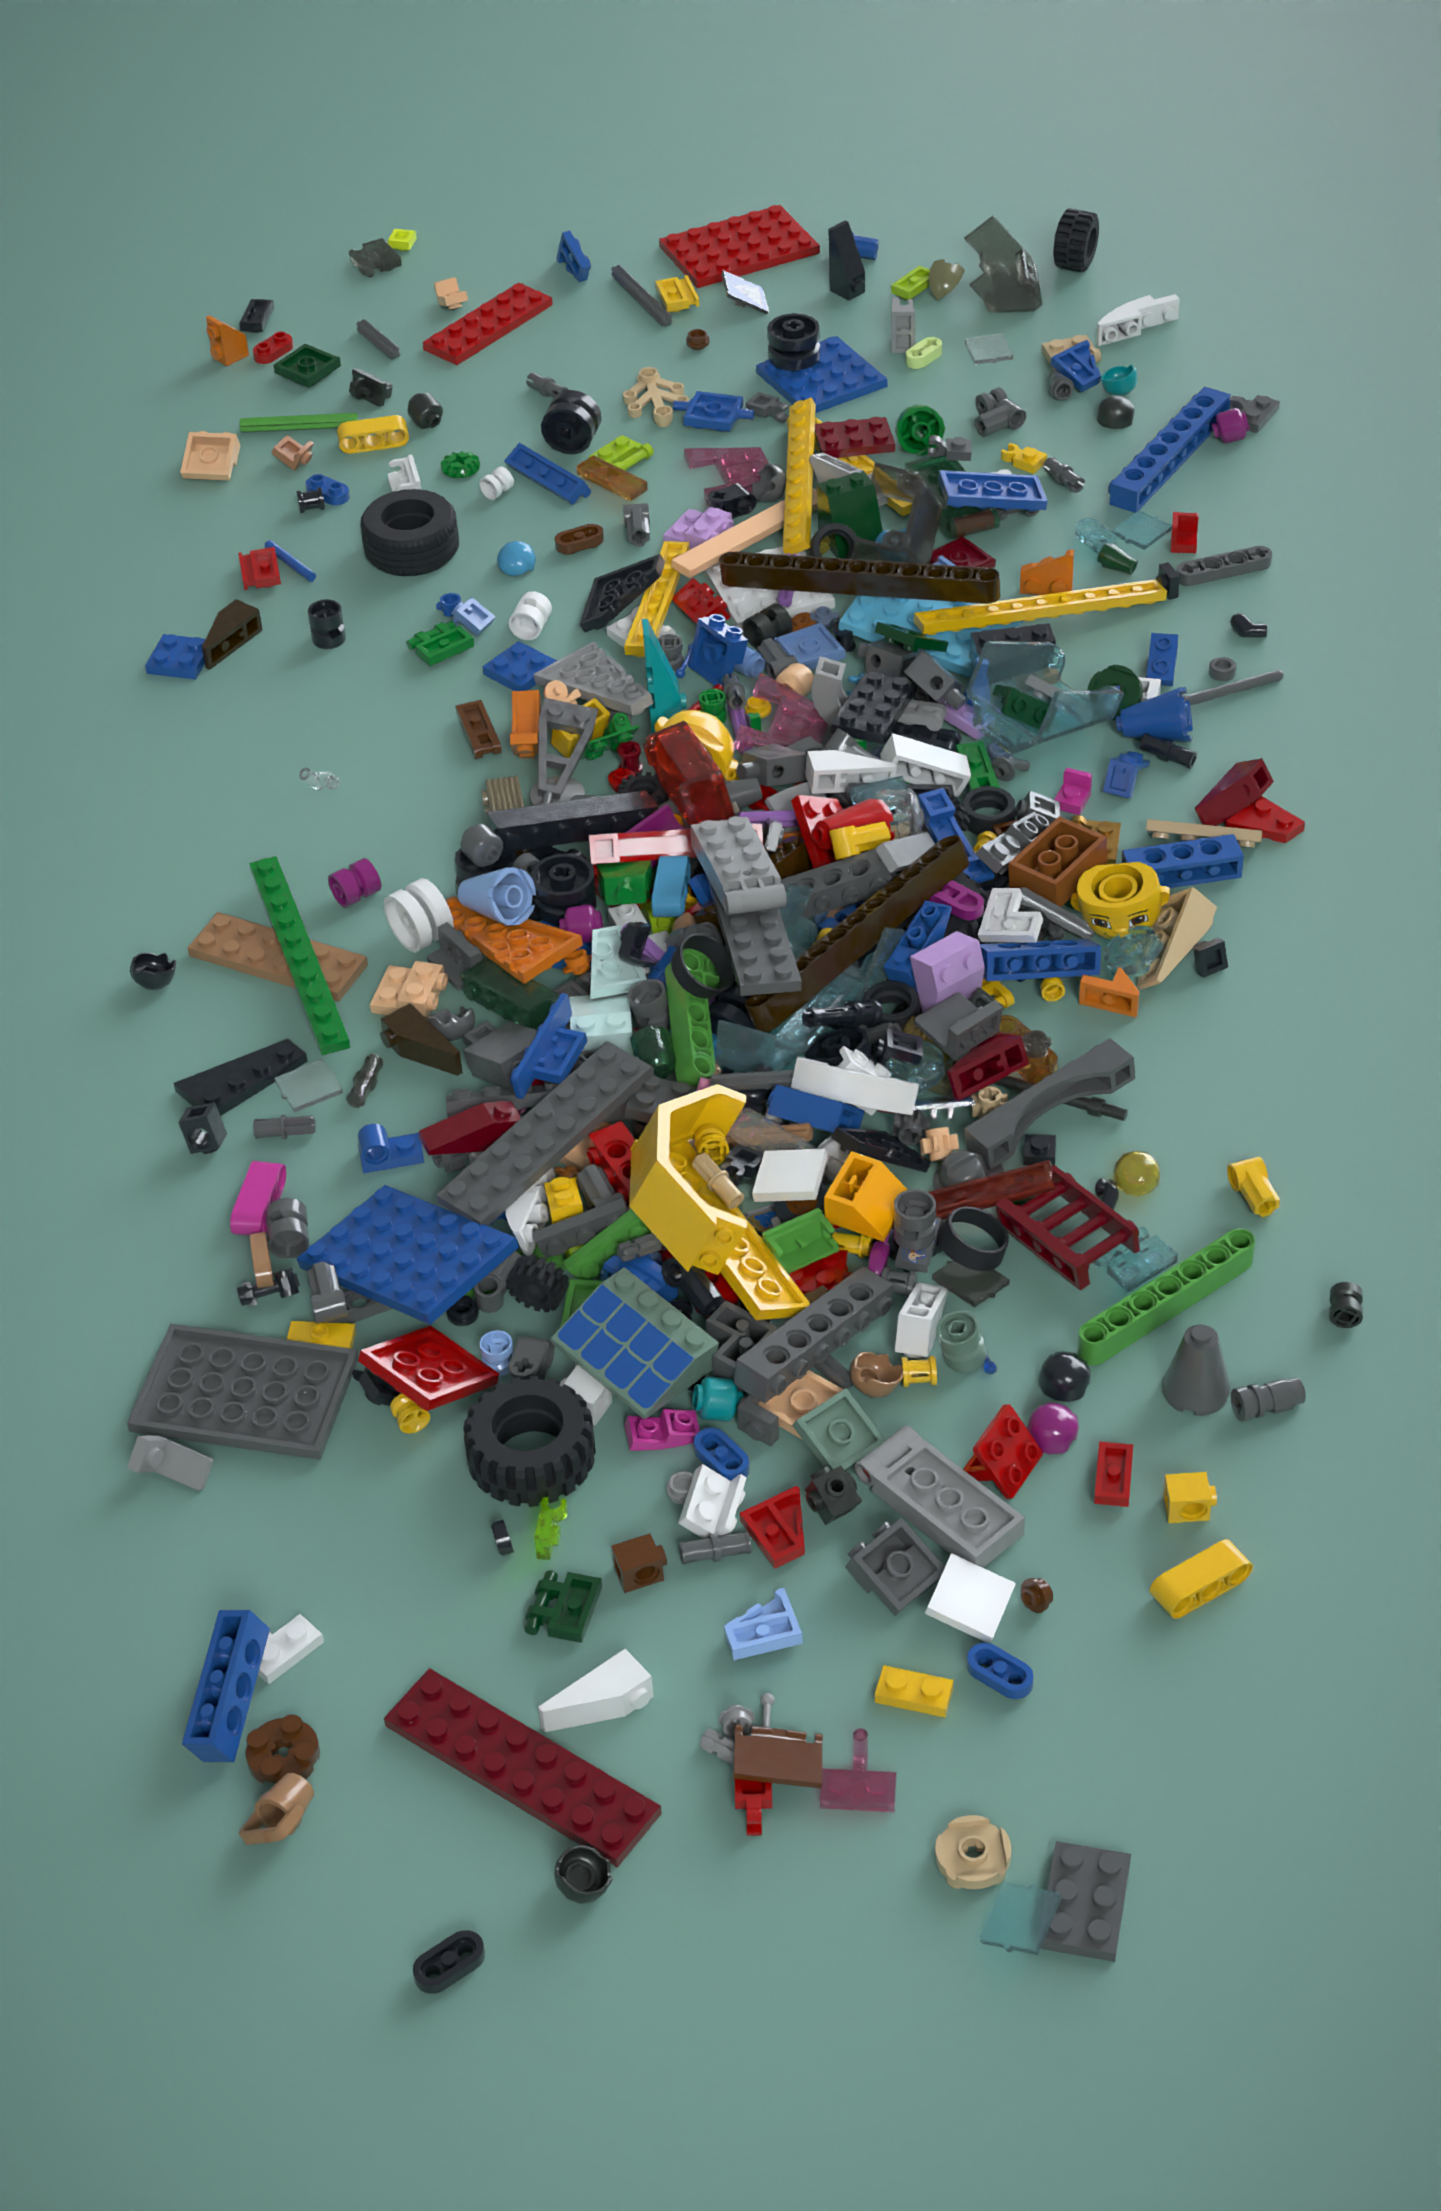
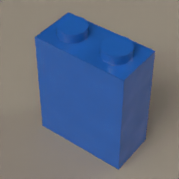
[767,1084,865,1134]

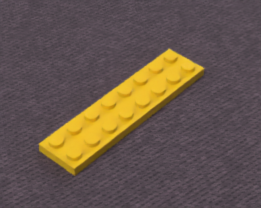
[630,1140,810,1320]

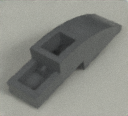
[976,812,1049,875]

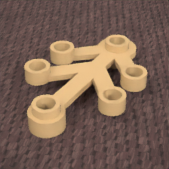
[623,367,689,427]

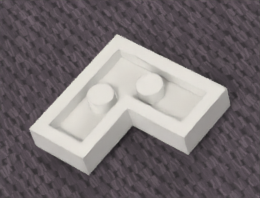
[978,888,1043,943]
[258,1614,324,1684]

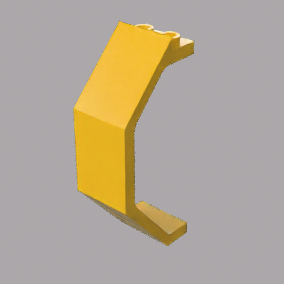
[629,1084,747,1275]

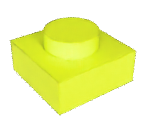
[388,229,417,251]

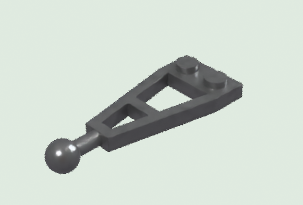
[538,698,598,805]

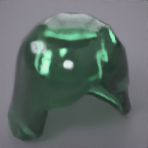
[630,1026,676,1079]

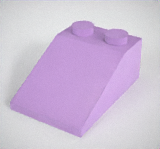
[910,931,985,1013]

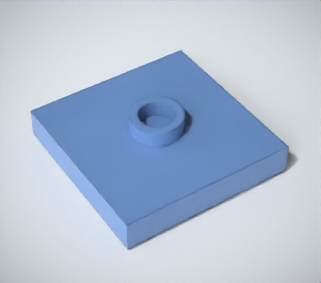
[774,622,846,670]

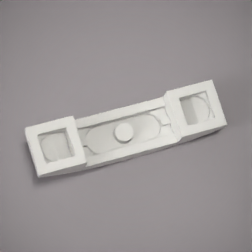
[791,1057,919,1115]

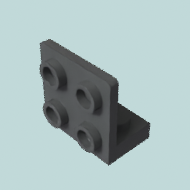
[914,992,1003,1060]

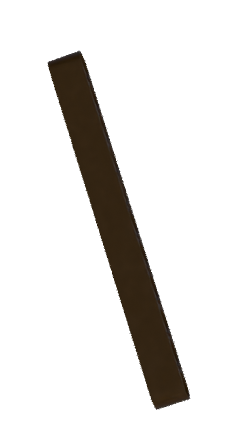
[719,552,1001,604]
[745,835,970,1033]

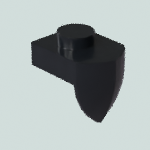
[618,922,656,967]

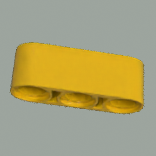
[337,415,409,454]
[1149,1539,1253,1619]

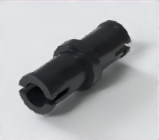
[1139,733,1197,769]

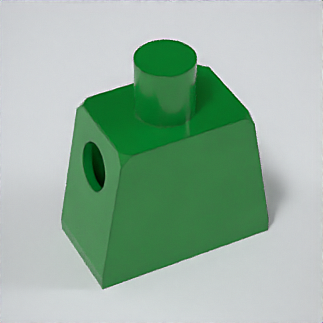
[596,860,653,905]

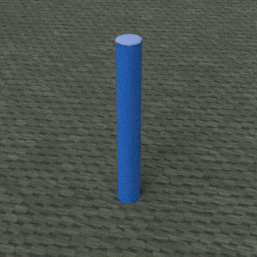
[265,540,316,582]

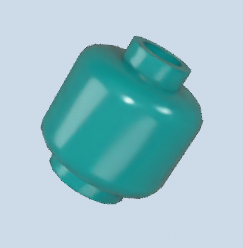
[692,1377,743,1422]

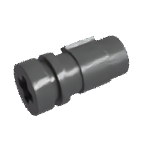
[1231,1377,1306,1422]

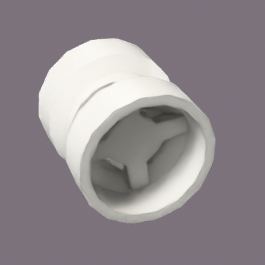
[479,466,514,500]

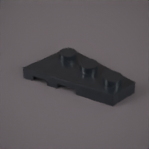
[831,1127,931,1173]

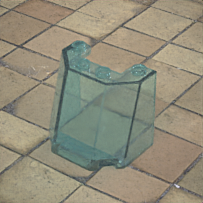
[966,641,1124,754]

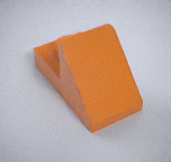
[1079,967,1140,1017]

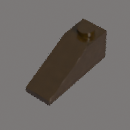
[202,599,263,670]
[380,1003,463,1076]

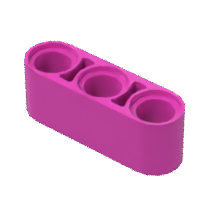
[230,1161,287,1236]

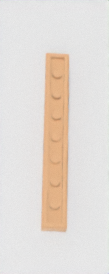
[671,488,818,578]

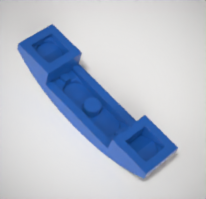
[917,788,995,883]

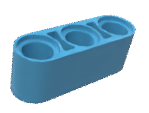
[652,856,691,917]

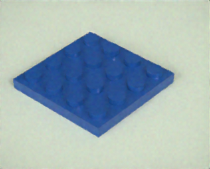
[756,336,888,413]

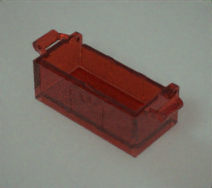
[643,721,735,829]

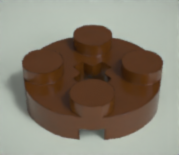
[245,1714,320,1784]

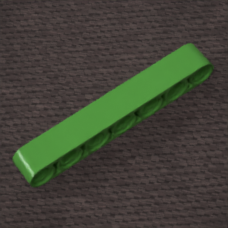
[1077,1228,1255,1365]

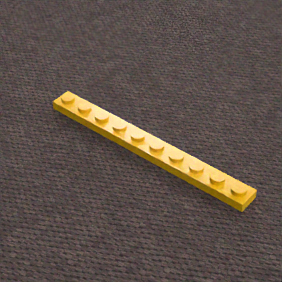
[783,397,816,555]
[913,579,1167,635]

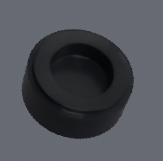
[491,1519,514,1556]

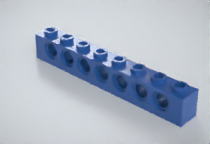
[1108,386,1231,513]

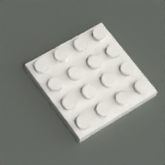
[704,547,835,626]

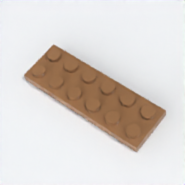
[187,912,368,1002]

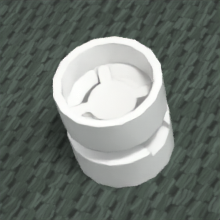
[508,592,552,640]

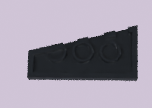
[174,1039,308,1116]

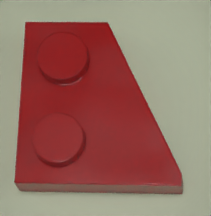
[1225,796,1305,843]
[740,1485,805,1569]

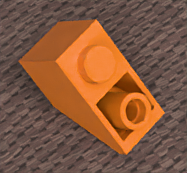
[206,315,249,366]

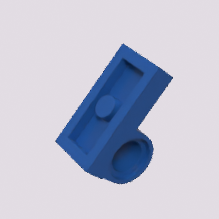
[358,1124,425,1173]

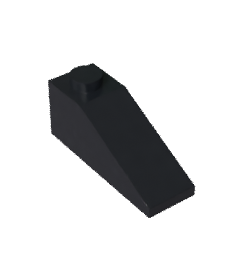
[828,220,865,301]

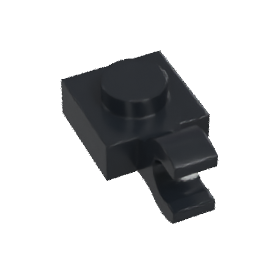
[352,1367,401,1406]

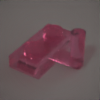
[820,1728,897,1812]

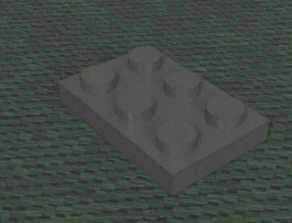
[1038,1841,1131,1962]

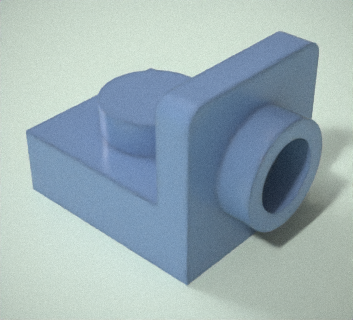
[451,597,495,636]

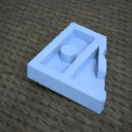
[724,1588,803,1660]

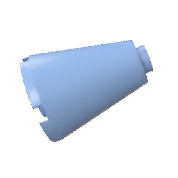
[458,867,536,926]

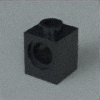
[178,1102,227,1154]

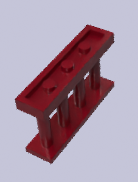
[995,1165,1140,1291]

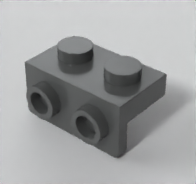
[427,922,483,990]

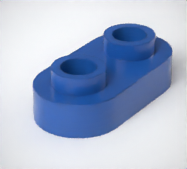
[306,474,350,505]
[694,1428,750,1481]
[967,1643,1034,1699]

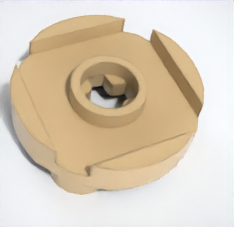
[935,1815,1011,1889]

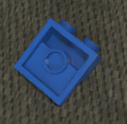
[688,614,748,687]

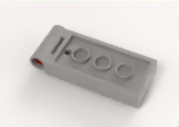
[691,816,787,915]
[854,1425,1025,1568]

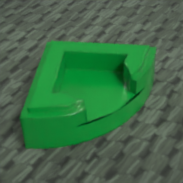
[746,712,762,740]

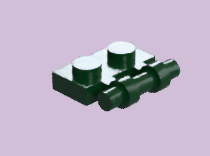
[524,1570,602,1643]

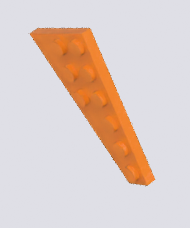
[446,896,583,984]

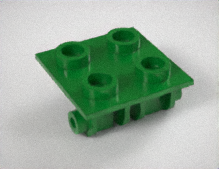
[580,713,639,761]

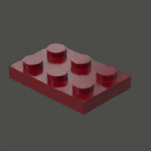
[814,416,895,458]

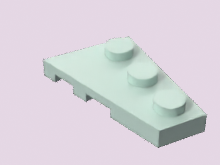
[590,925,647,999]

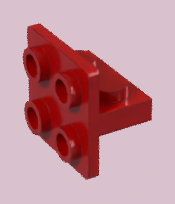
[963,1404,1043,1499]

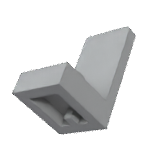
[127,1435,213,1490]

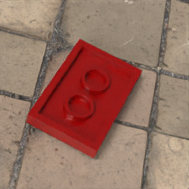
[791,795,842,869]

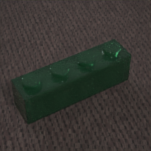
[460,957,559,1030]

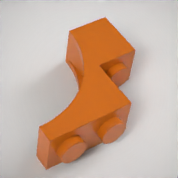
[510,690,541,759]

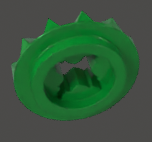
[441,451,480,478]

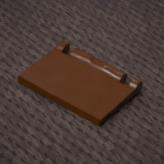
[733,1724,823,1789]

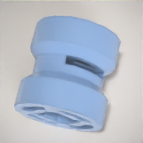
[480,1330,513,1376]

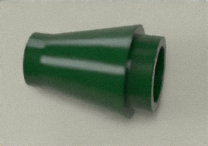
[1097,543,1138,575]

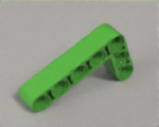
[665,949,736,1087]

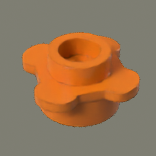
[562,949,592,975]

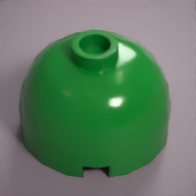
[895,404,945,456]

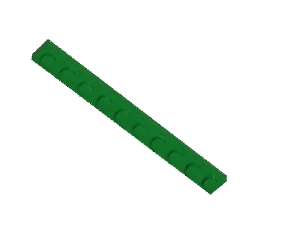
[249,856,351,1056]

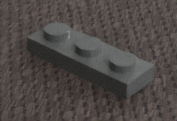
[533,1198,630,1258]

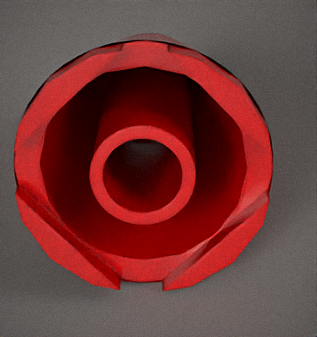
[813,799,895,853]

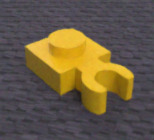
[1001,443,1047,474]

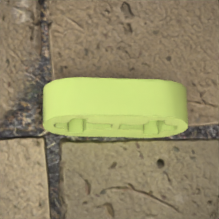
[906,337,942,369]

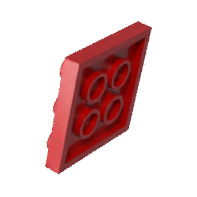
[358,1326,499,1411]

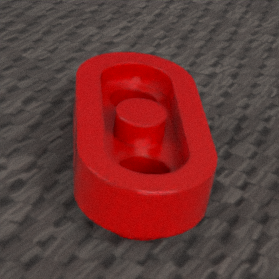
[253,331,294,364]

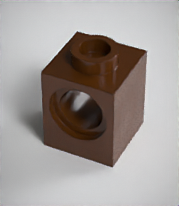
[611,1533,667,1593]

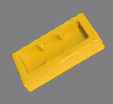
[286,1321,356,1349]

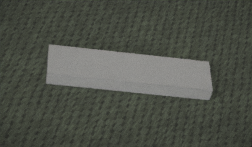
[875,832,935,873]

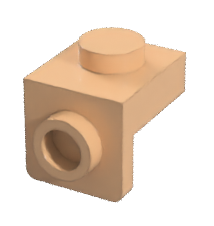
[434,277,468,309]

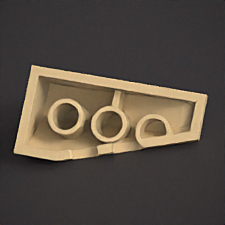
[1137,887,1217,990]

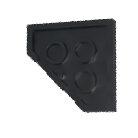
[580,554,665,632]

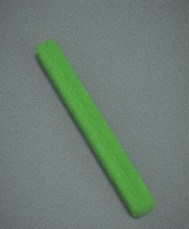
[239,413,359,432]

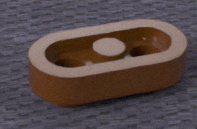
[555,524,604,555]

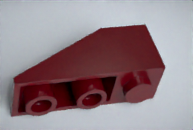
[1194,758,1274,826]

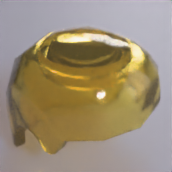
[1113,1150,1160,1197]

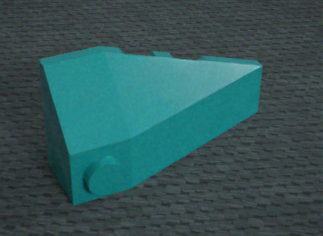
[642,619,687,740]

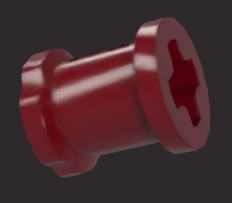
[617,741,643,777]

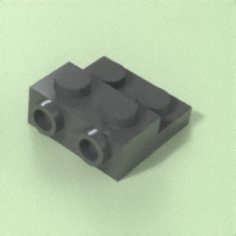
[845,1517,945,1616]

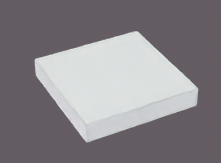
[752,1149,828,1202]
[925,1553,1016,1643]

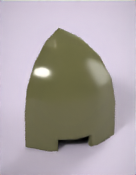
[929,259,965,300]

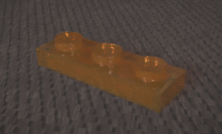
[576,455,648,501]

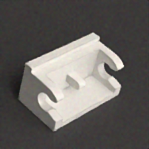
[388,454,422,492]

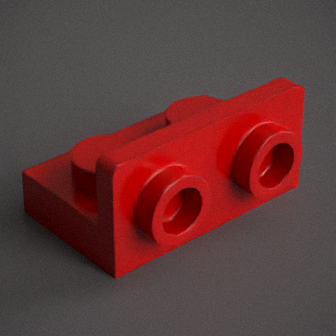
[672,578,730,625]

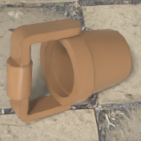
[238,1773,314,1845]

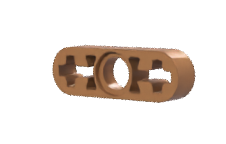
[250,1232,274,1289]

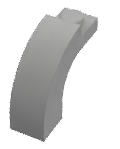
[811,656,849,726]

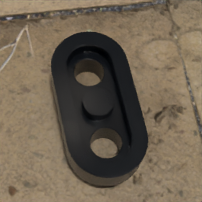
[413,1930,485,1994]

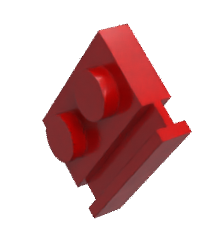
[238,547,281,590]

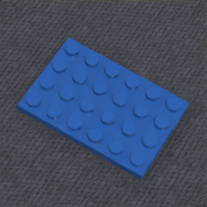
[296,1185,519,1325]

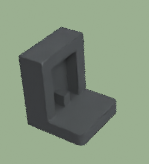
[737,1395,779,1447]

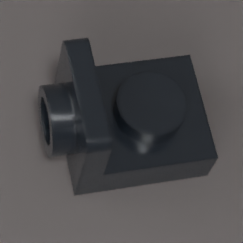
[873,1028,923,1067]

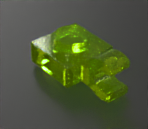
[534,1497,568,1560]

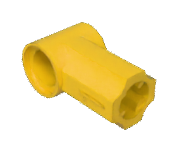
[829,822,891,860]
[1227,1156,1280,1217]

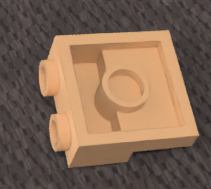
[180,431,241,481]
[370,961,448,1019]

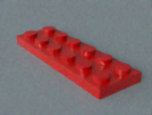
[423,282,553,365]

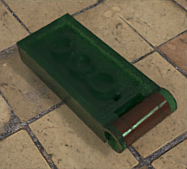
[905,456,1000,540]

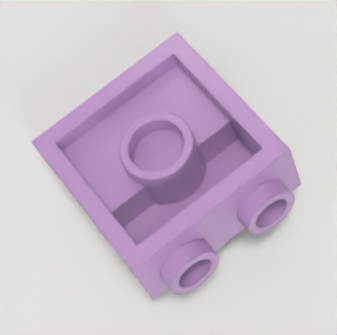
[663,507,734,549]

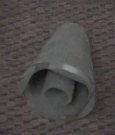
[1163,1324,1231,1416]

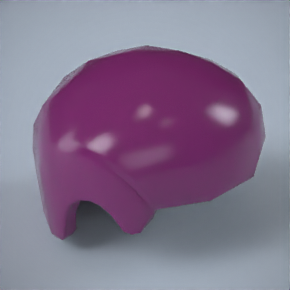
[1027,1403,1079,1454]

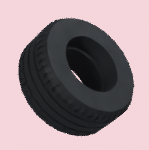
[360,489,459,576]

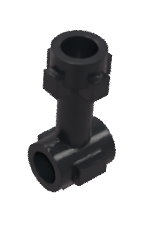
[237,1268,300,1307]

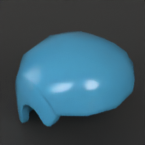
[497,541,537,576]

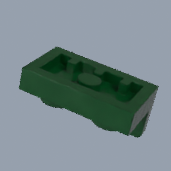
[992,685,1056,732]

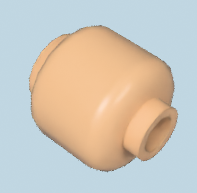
[775,663,814,703]

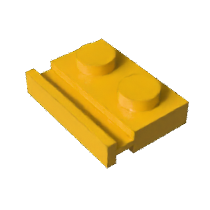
[655,275,699,312]

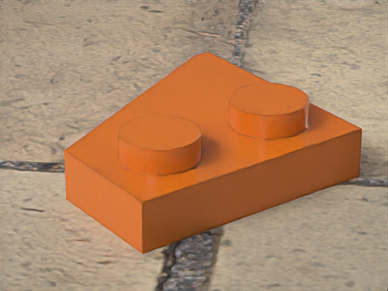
[1020,549,1074,595]

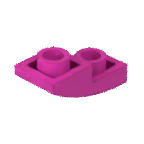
[624,1409,700,1451]

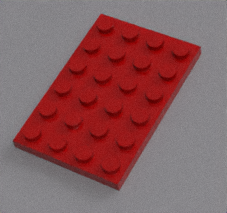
[659,205,820,288]

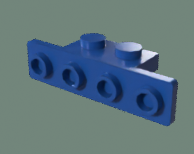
[510,993,588,1099]

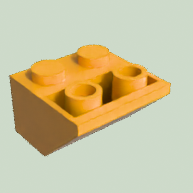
[824,1151,908,1242]

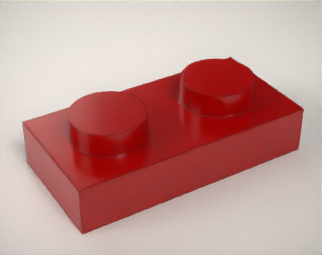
[1094,1441,1134,1507]

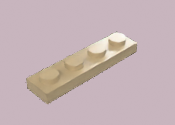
[1146,819,1262,848]

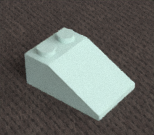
[570,993,635,1056]

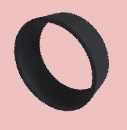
[671,933,735,999]
[937,1206,1009,1271]

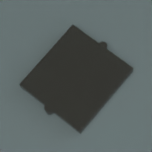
[932,1261,1010,1308]

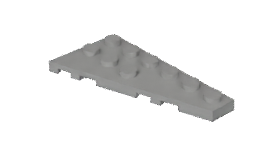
[533,641,653,716]

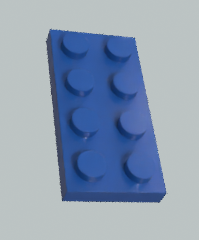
[938,470,1048,512]

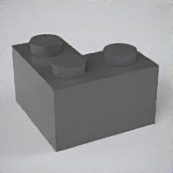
[706,1300,778,1394]

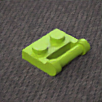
[588,435,654,478]

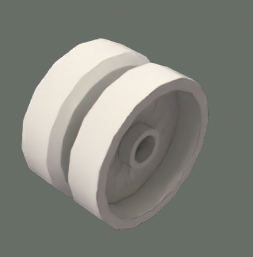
[383,878,454,953]

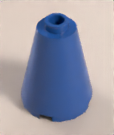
[1116,687,1193,742]

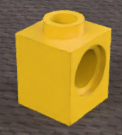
[1163,1472,1217,1523]

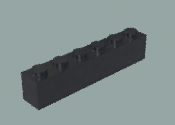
[486,791,658,853]

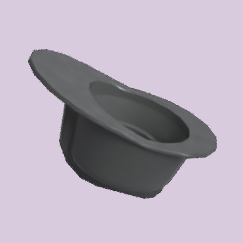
[933,1150,1004,1201]

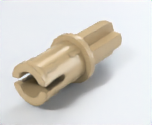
[692,1153,745,1209]

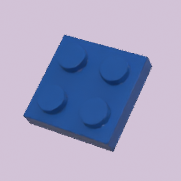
[145,634,205,680]
[482,641,557,691]

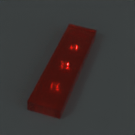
[928,1160,1056,1220]

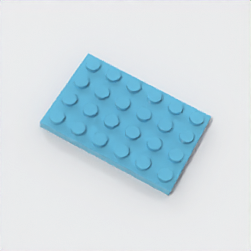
[838,595,1024,678]

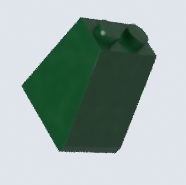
[817,471,883,559]

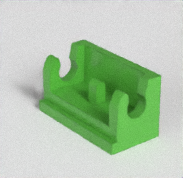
[762,1208,839,1274]

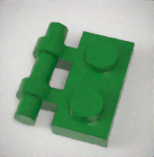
[406,621,474,666]

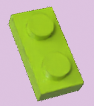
[891,265,930,300]

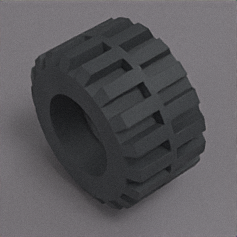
[1053,208,1099,272]

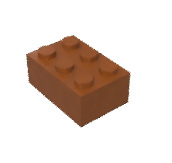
[1008,816,1107,907]

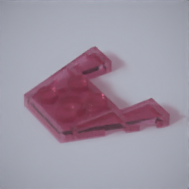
[684,447,769,507]
[734,673,828,750]

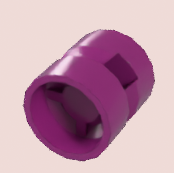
[328,858,382,908]

